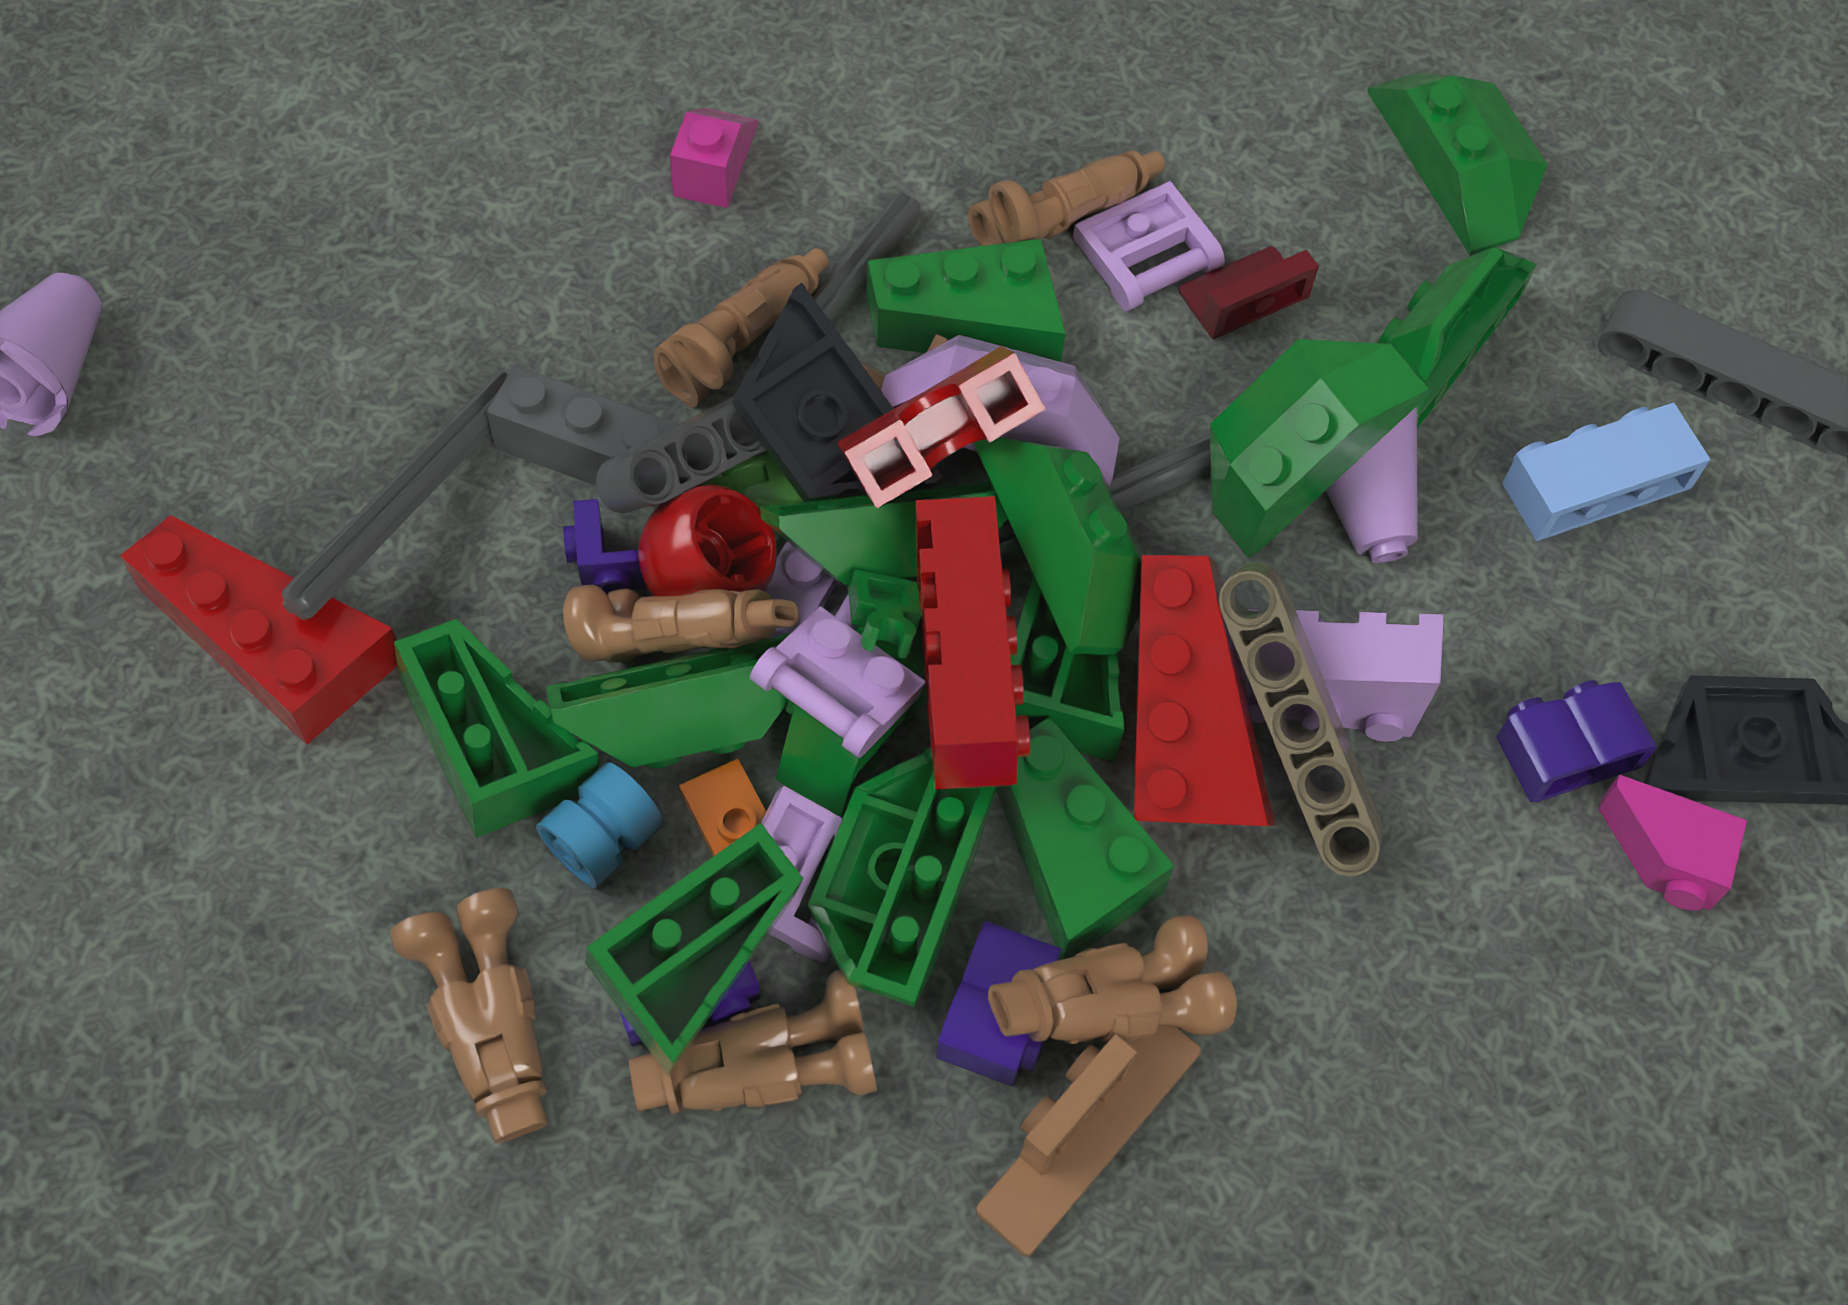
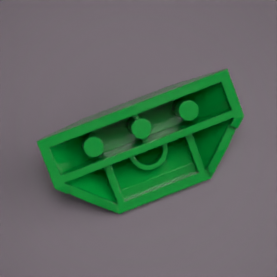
[1367,73,1548,255]
[1378,247,1537,430]
[1210,339,1433,557]
[973,436,1142,655]
[760,481,1008,590]
[545,632,792,768]
[808,747,997,1007]

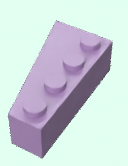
[1236,609,1444,742]

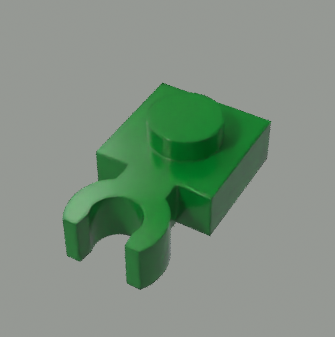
[848,569,922,659]

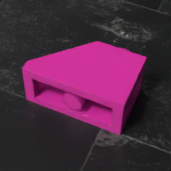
[670,108,758,208]
[1598,774,1747,911]

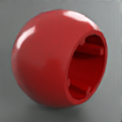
[638,484,777,596]

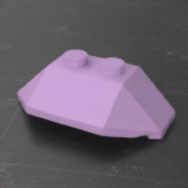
[881,335,1120,486]

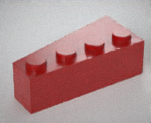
[916,496,1030,789]
[120,515,398,745]
[1134,555,1276,826]

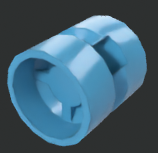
[536,762,664,889]

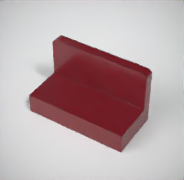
[1179,246,1319,340]

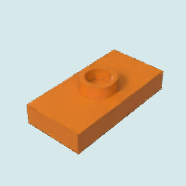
[679,758,766,856]

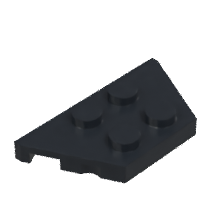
[732,283,943,502]
[1644,675,1848,805]

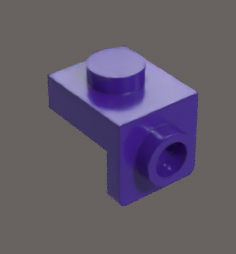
[563,499,645,595]

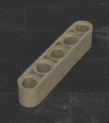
[1219,562,1383,877]

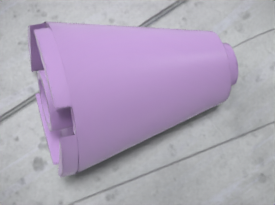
[0,273,102,436]
[1326,407,1418,563]

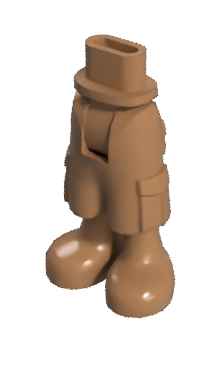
[968,150,1165,246]
[654,248,829,408]
[563,584,799,663]
[390,888,548,1143]
[988,916,1237,1044]
[628,970,877,1114]

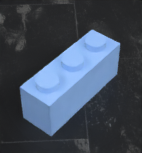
[1502,402,1711,541]

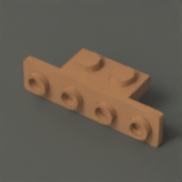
[976,1025,1201,1257]

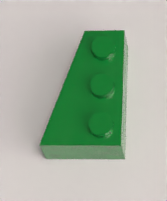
[866,239,1066,362]
[1010,575,1124,762]
[394,619,598,838]
[775,622,927,817]
[996,717,1174,960]
[585,823,803,1076]

